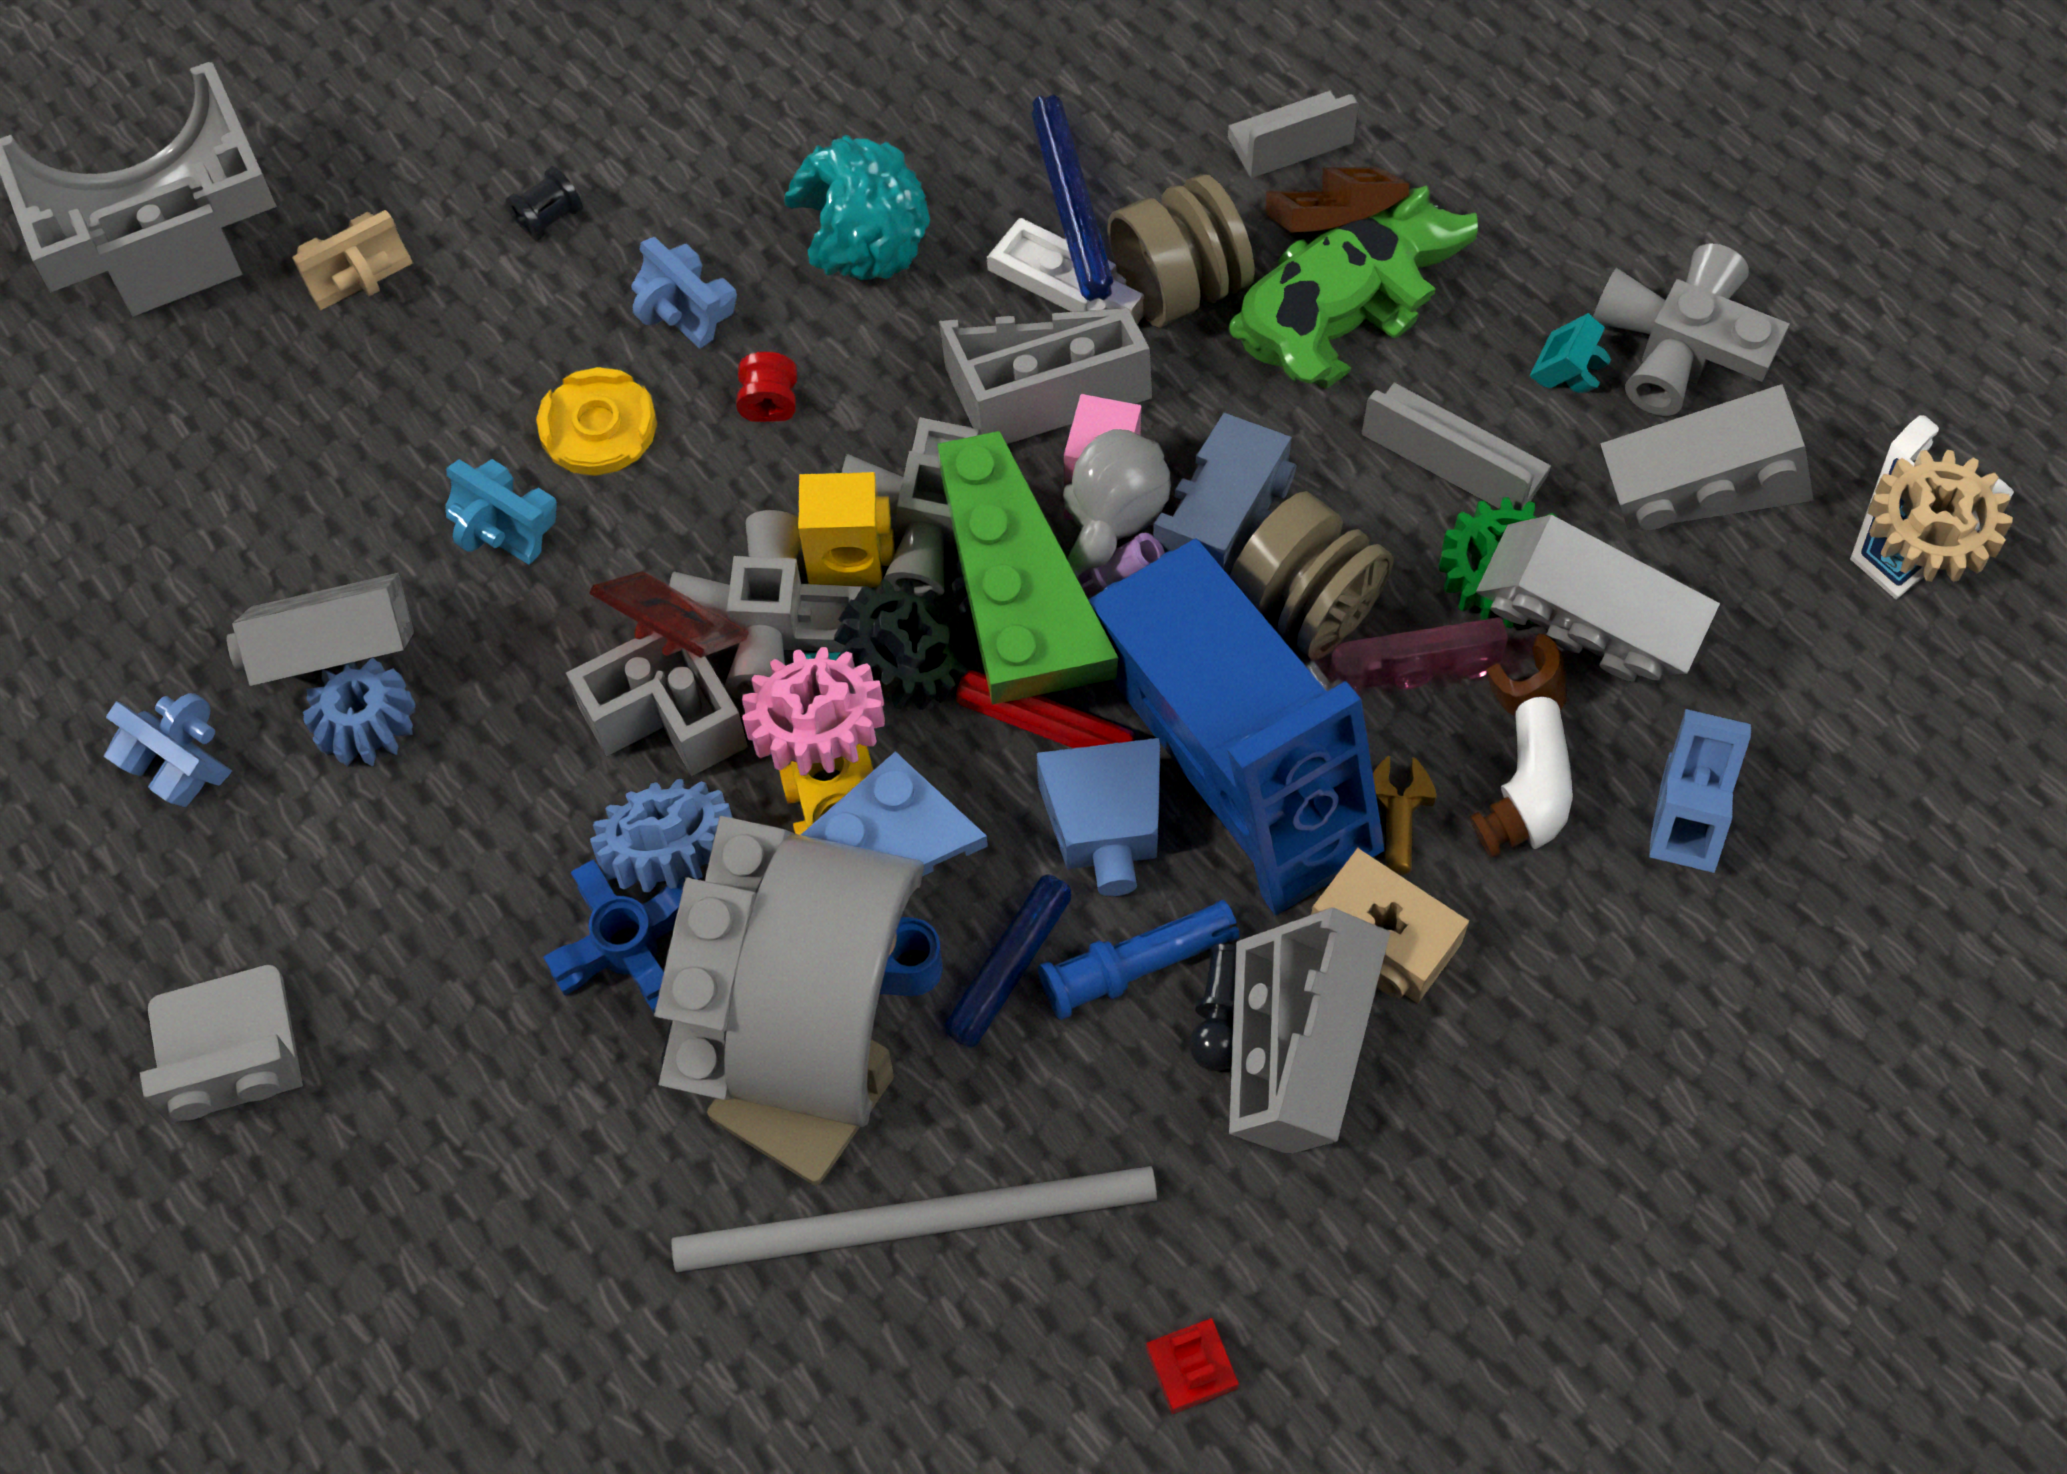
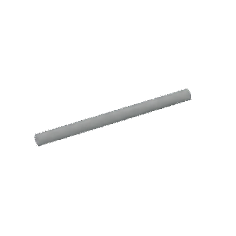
[672,1166,1157,1272]

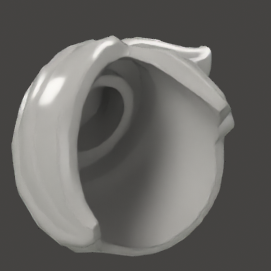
[1063,429,1171,578]

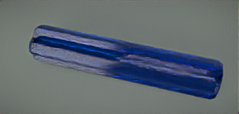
[945,874,1071,1048]

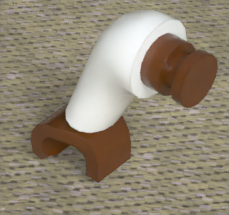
[1469,634,1573,858]

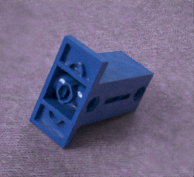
[1088,538,1385,916]

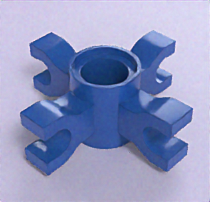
[543,859,685,1014]

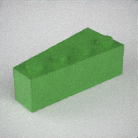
[937,431,1118,705]

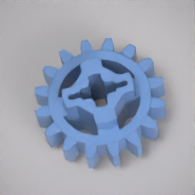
[590,779,733,892]

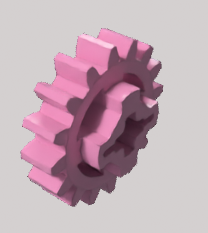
[742,647,885,775]

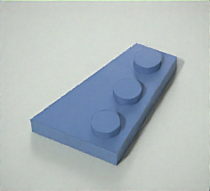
[761,751,988,882]

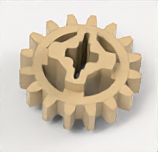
[1868,450,2013,582]

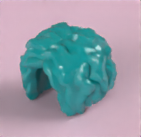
[784,135,930,280]

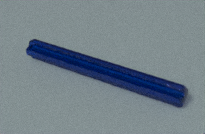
[1031,94,1114,301]

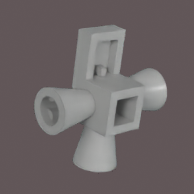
[1593,244,1789,416]
[842,417,979,598]
[668,510,862,701]

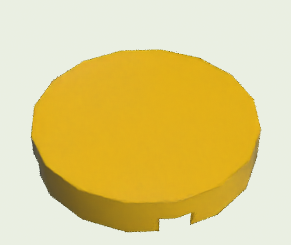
[536,367,657,476]

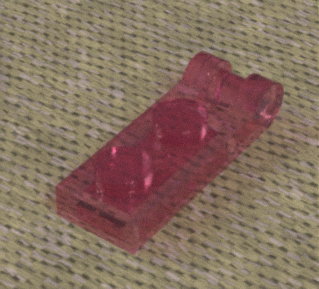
[1327,617,1508,697]

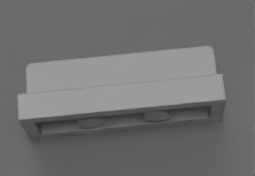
[1362,382,1551,511]

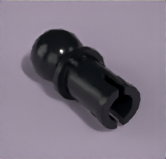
[1190,944,1237,1071]

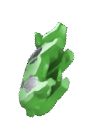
[1229,185,1478,389]

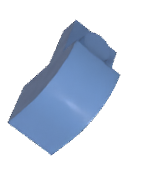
[1649,709,1751,873]

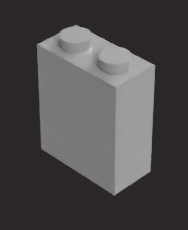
[227,573,414,686]

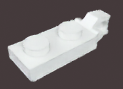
[987,218,1144,324]

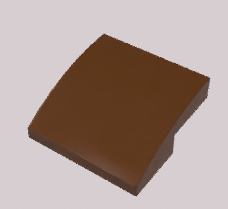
[1266,167,1409,232]

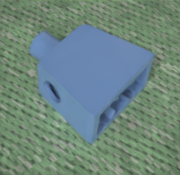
[1037,738,1160,896]

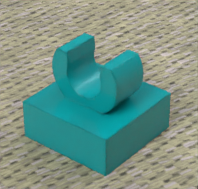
[1529,313,1611,393]

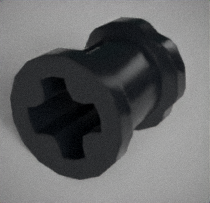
[505,166,583,242]

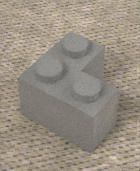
[566,615,748,776]

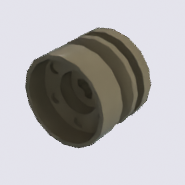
[1108,174,1255,328]
[1229,491,1394,660]

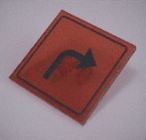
[589,571,749,658]

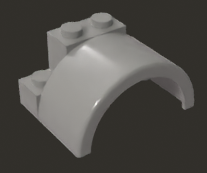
[0,62,277,317]
[654,816,924,1127]

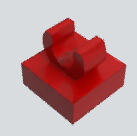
[1146,1318,1239,1414]

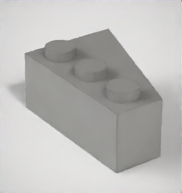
[1600,384,1814,530]

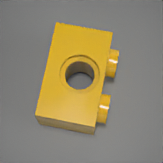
[798,472,895,588]

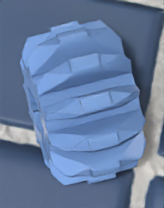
[303,657,415,767]

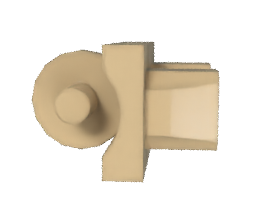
[292,210,413,310]

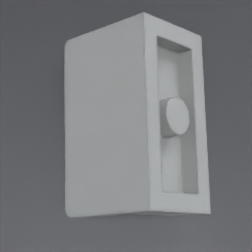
[1228,91,1358,178]

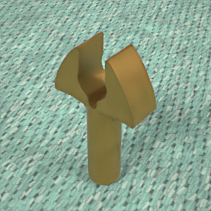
[1373,756,1436,876]

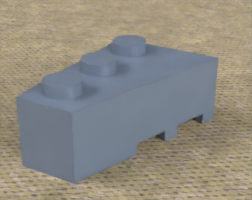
[1153,413,1297,576]

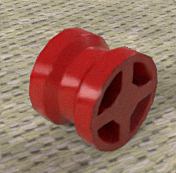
[736,352,797,422]

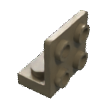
[707,1039,894,1186]

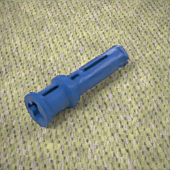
[1038,899,1239,1020]

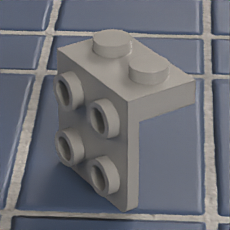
[140,965,303,1124]

